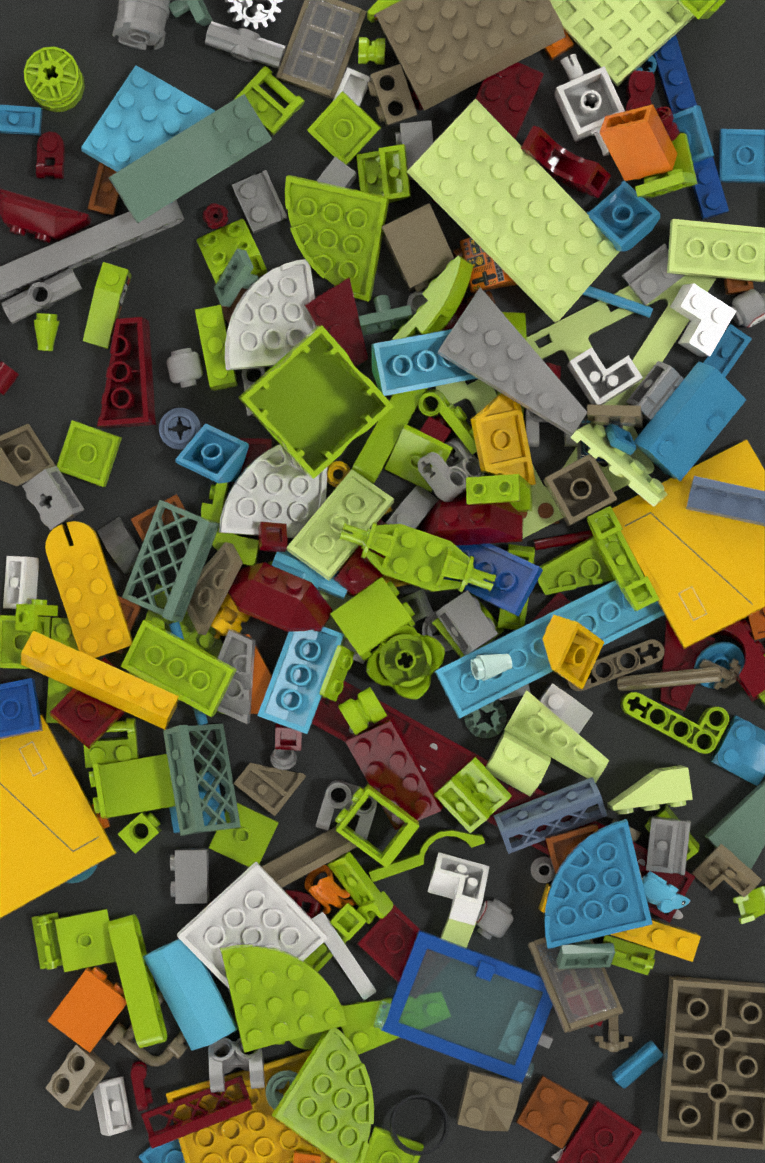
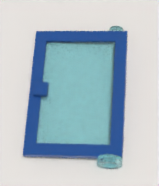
[373,930,561,1083]

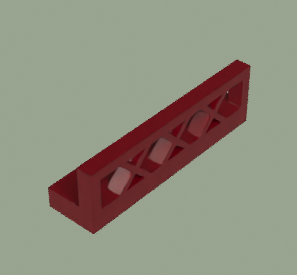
[141,1074,253,1149]

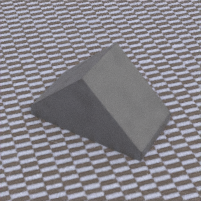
[97,517,147,575]

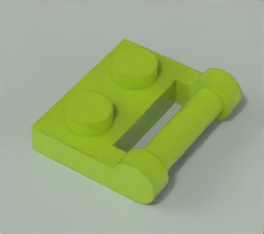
[235,66,305,136]
[84,718,139,768]

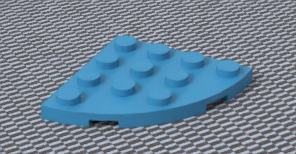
[544,819,652,949]

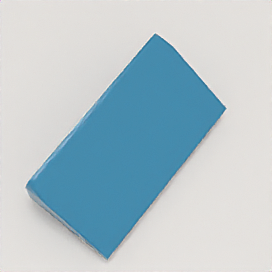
[612,1040,663,1089]

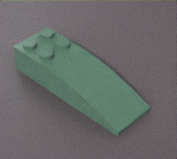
[109,94,272,224]

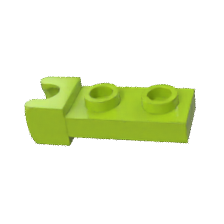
[328,851,393,924]

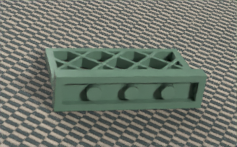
[122,500,220,622]
[163,723,241,836]

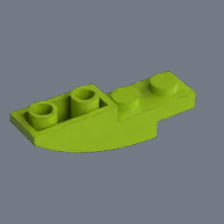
[392,256,473,340]

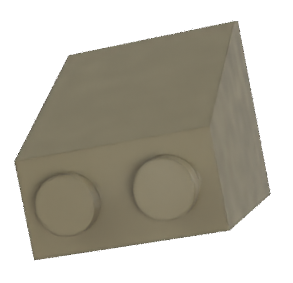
[382,203,454,293]

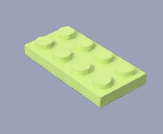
[667,219,765,282]
[287,469,394,581]

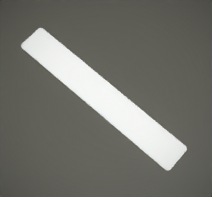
[312,912,376,1000]

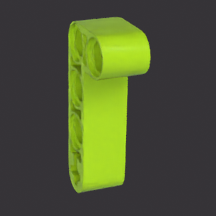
[620,692,729,754]

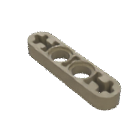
[567,639,665,691]

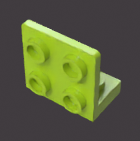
[635,133,697,199]
[197,219,268,284]

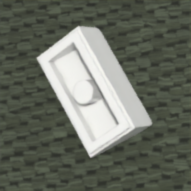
[3,556,39,609]
[93,1076,133,1136]

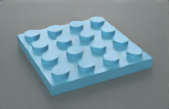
[81,65,215,203]

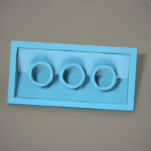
[371,329,476,396]
[257,627,345,734]
[143,939,238,1051]

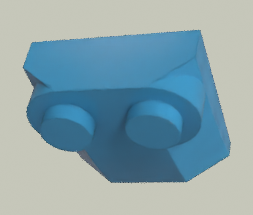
[587,181,660,251]
[710,715,765,786]

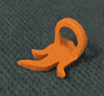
[305,865,357,914]

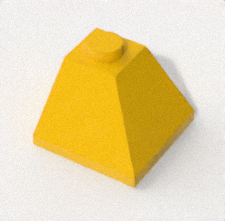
[542,614,604,690]

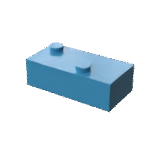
[634,361,746,481]

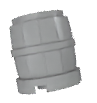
[112,0,170,50]

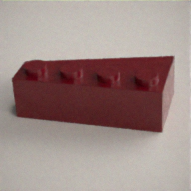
[97,317,156,429]

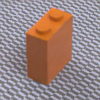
[600,105,677,181]
[48,966,127,1053]

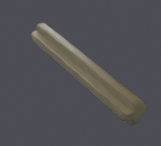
[617,667,722,691]

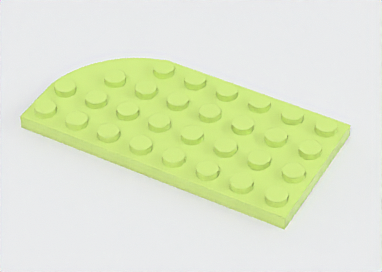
[550,0,695,87]

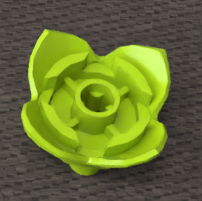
[366,624,445,699]

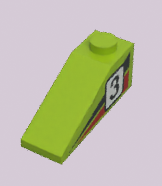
[83,262,132,349]

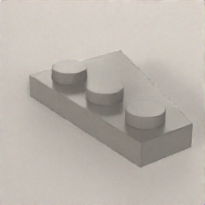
[217,629,255,724]

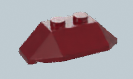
[0,189,92,243]
[420,492,524,546]
[228,562,333,632]

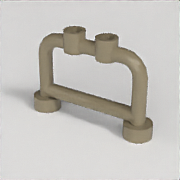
[106,990,188,1067]

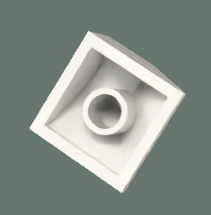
[538,683,593,734]

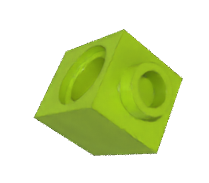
[118,812,162,854]

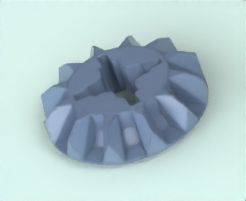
[159,408,201,450]

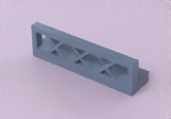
[686,476,765,526]
[494,777,607,854]

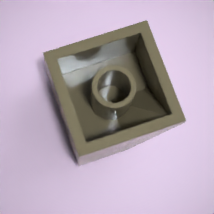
[543,454,617,527]
[457,1066,522,1131]

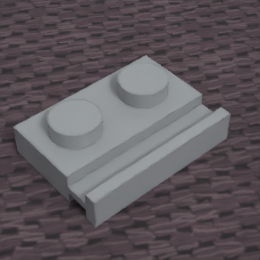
[232,170,288,234]
[622,243,685,305]
[646,816,691,875]

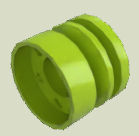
[24,47,85,112]

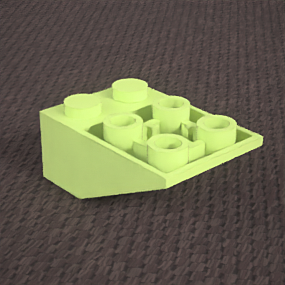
[607,765,693,815]

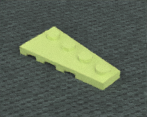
[570,421,668,507]
[504,690,609,783]

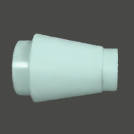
[471,653,512,681]

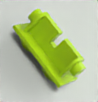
[32,912,63,970]
[602,935,656,975]

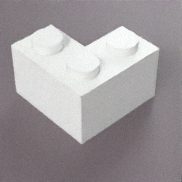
[670,283,736,357]
[567,347,643,405]
[428,852,489,926]

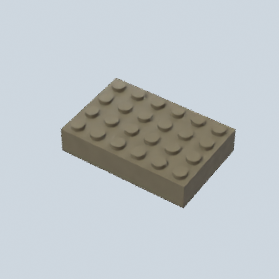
[376,0,565,110]
[657,976,765,1150]

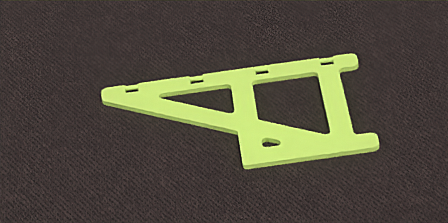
[436,275,716,538]

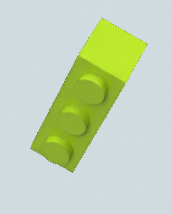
[195,305,238,391]

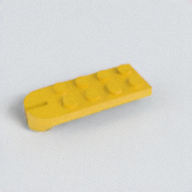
[45,521,133,658]

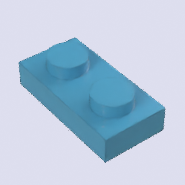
[0,105,43,136]
[703,324,752,377]

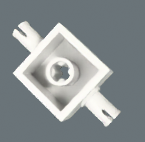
[554,54,625,156]

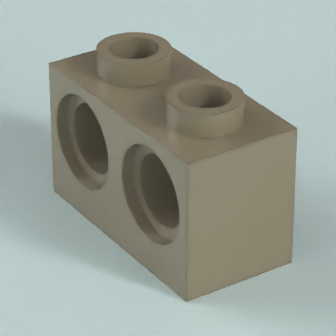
[367,64,417,127]
[46,1045,110,1111]

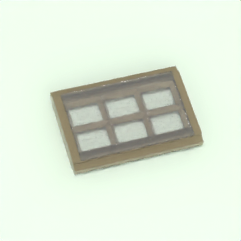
[276,0,367,99]
[528,937,623,1033]

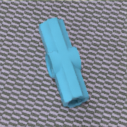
[272,551,347,600]

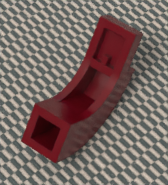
[521,126,611,198]

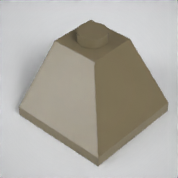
[0,424,56,486]

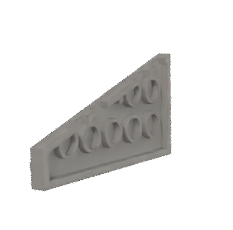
[438,287,587,436]

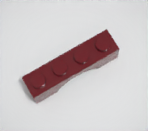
[710,618,765,701]

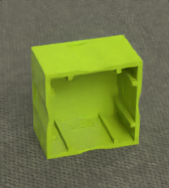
[238,325,394,479]

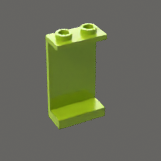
[89,754,175,819]

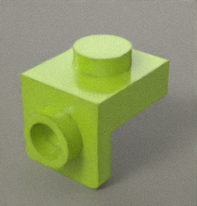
[15,599,58,631]

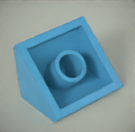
[175,423,249,483]

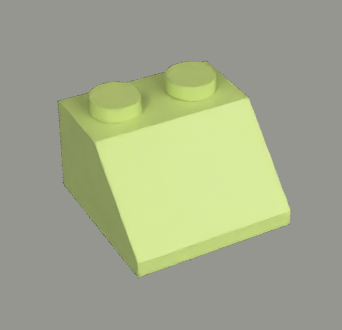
[485,730,551,796]

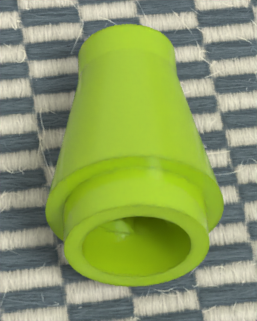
[33,313,60,351]

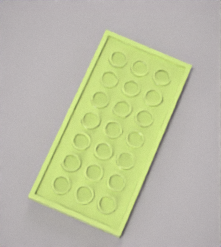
[406,99,620,323]

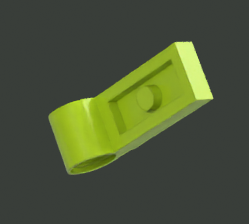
[418,389,477,455]

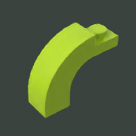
[201,482,259,566]

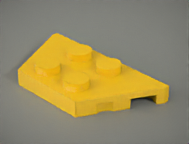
[471,393,536,485]

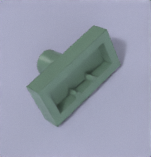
[169,0,213,27]
[214,249,259,307]
[359,295,412,336]
[557,939,615,969]

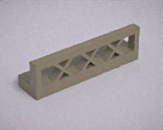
[261,826,357,888]

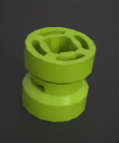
[358,37,385,65]

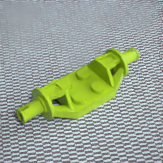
[339,522,496,592]

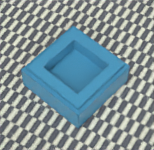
[605,423,636,455]

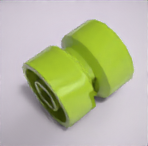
[338,687,387,735]

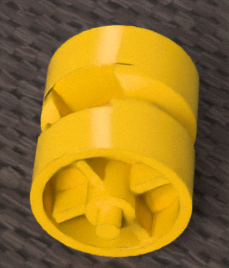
[211,593,251,639]

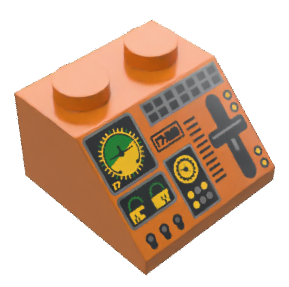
[460,238,517,292]

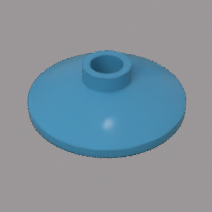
[694,642,744,689]

